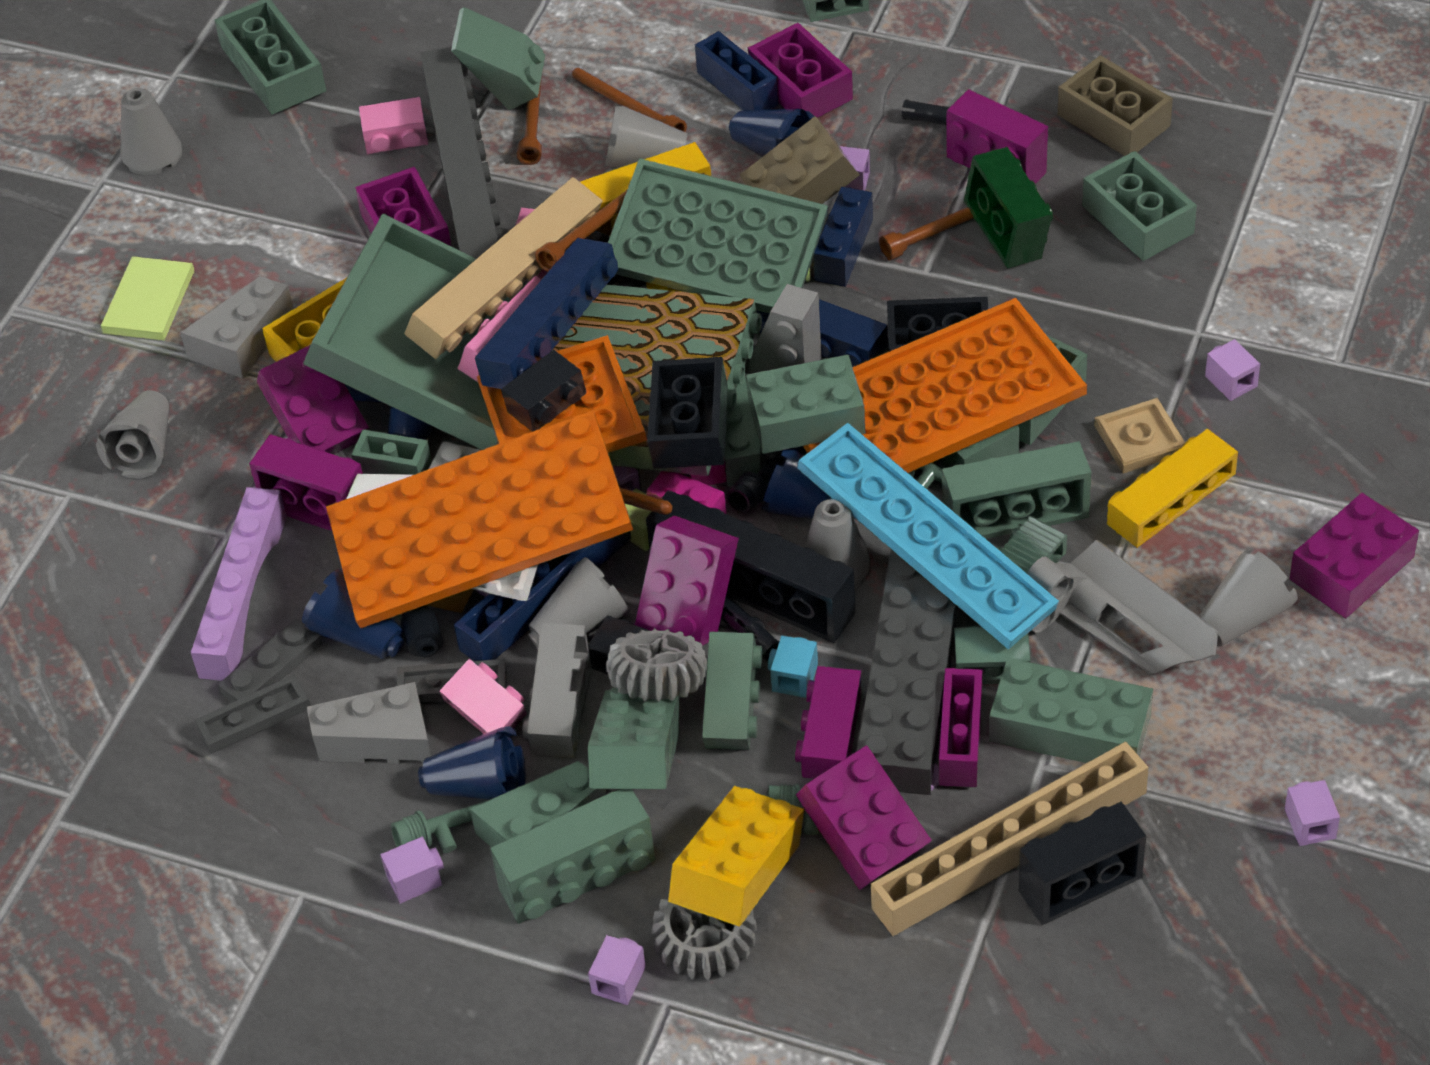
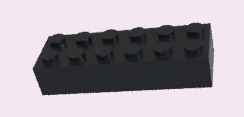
[646,490,855,643]

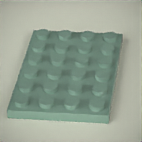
[608,158,828,313]

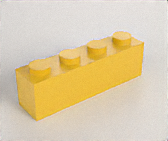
[1107,429,1238,548]

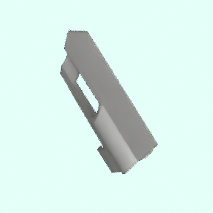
[1027,540,1218,675]

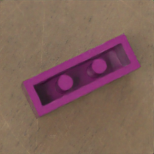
[795,666,862,779]
[939,668,982,787]

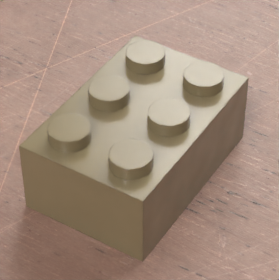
[1057,55,1173,156]
[740,116,859,204]

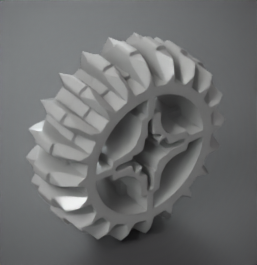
[606,628,707,702]
[651,899,757,981]

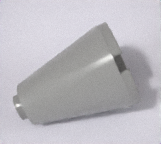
[120,88,182,176]
[605,105,692,168]
[96,390,170,479]
[804,499,870,589]
[1199,548,1298,646]
[527,557,628,649]

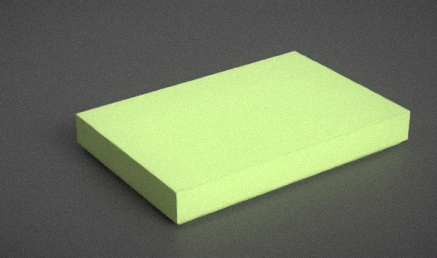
[101,256,195,341]

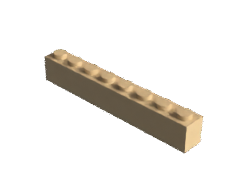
[405,177,603,359]
[871,742,1149,936]

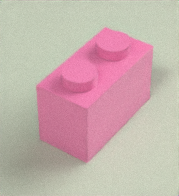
[359,97,428,154]
[440,659,527,734]

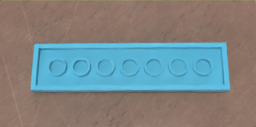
[797,423,1059,650]

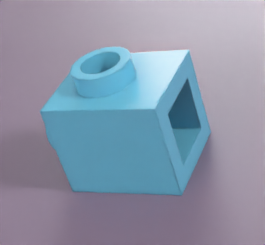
[768,635,818,698]

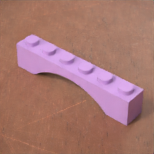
[191,487,287,681]

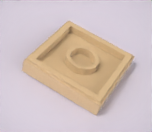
[1094,398,1185,473]

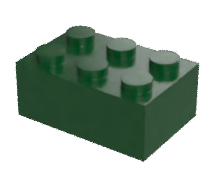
[964,147,1053,269]

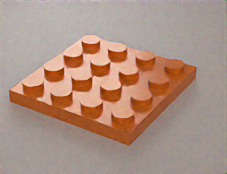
[476,335,647,453]

